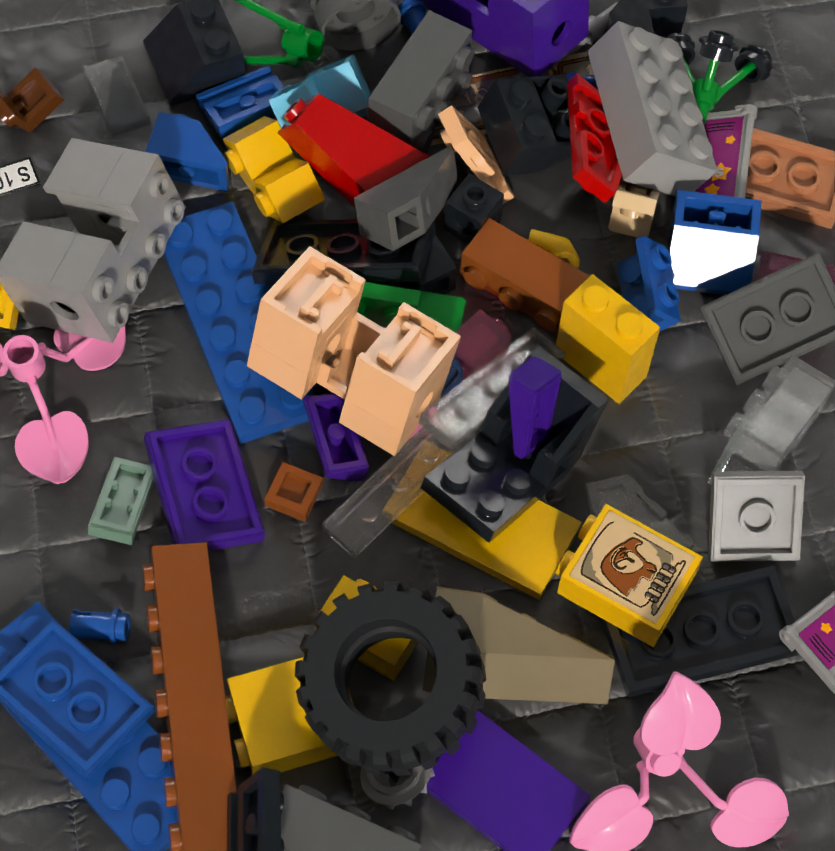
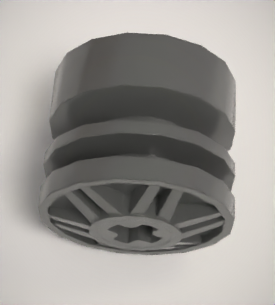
[309,0,401,53]

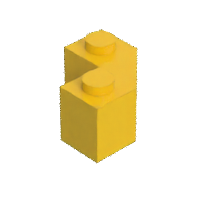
[223,116,326,223]

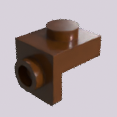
[0,67,64,133]

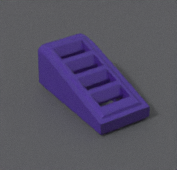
[509,357,562,459]

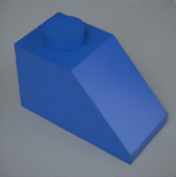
[145,112,230,192]

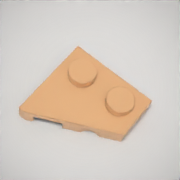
[438,105,514,204]

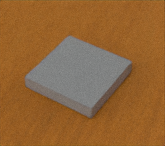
[708,471,805,562]

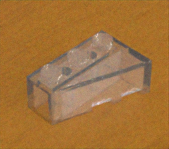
[707,355,835,485]

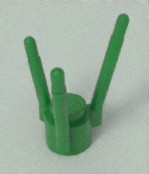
[235,0,324,68]

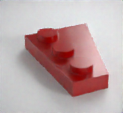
[567,73,622,203]

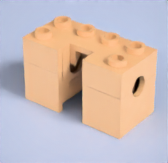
[247,246,461,456]

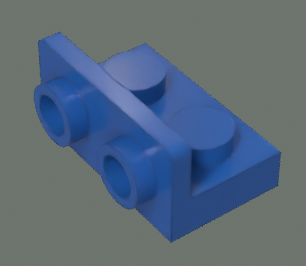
[617,235,681,332]

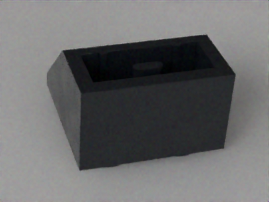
[477,74,571,176]

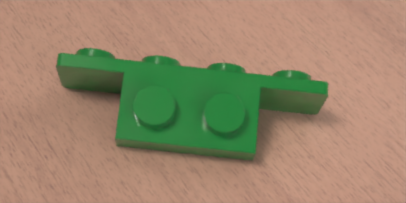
[357,282,466,335]

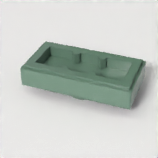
[88,457,155,545]

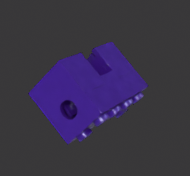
[419,0,589,77]

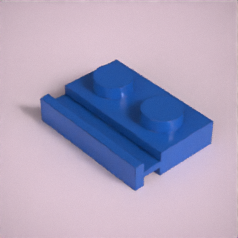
[196,65,285,139]

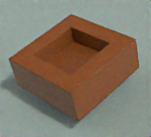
[264,462,324,522]

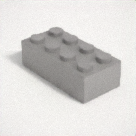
[587,21,718,196]

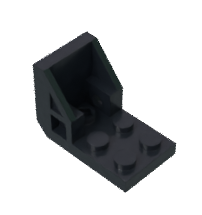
[420,346,609,543]

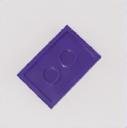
[143,419,265,551]
[426,711,591,851]

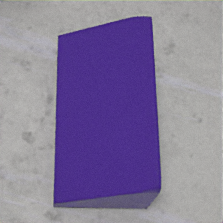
[303,393,369,482]

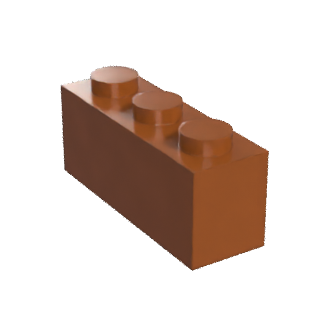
[460,218,590,333]

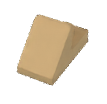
[608,177,660,238]

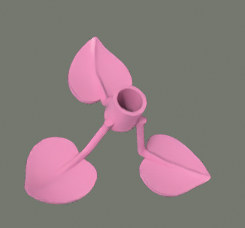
[0,325,126,484]
[569,671,789,851]

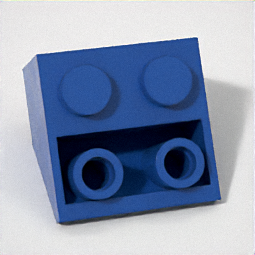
[668,190,762,295]

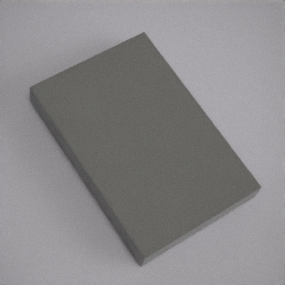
[700,252,835,385]

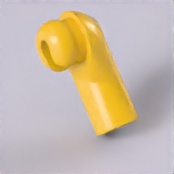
[528,229,580,269]

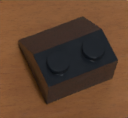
[143,0,245,106]

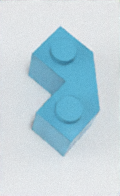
[269,54,371,146]

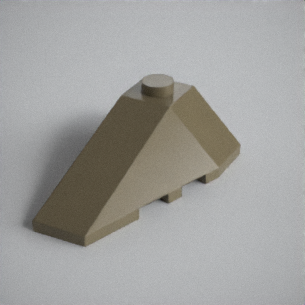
[422,586,615,704]

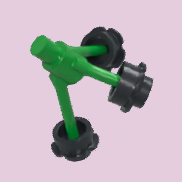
[665,30,773,124]

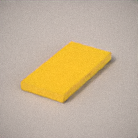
[382,442,582,600]

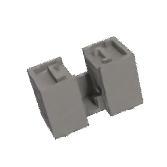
[0,138,186,343]

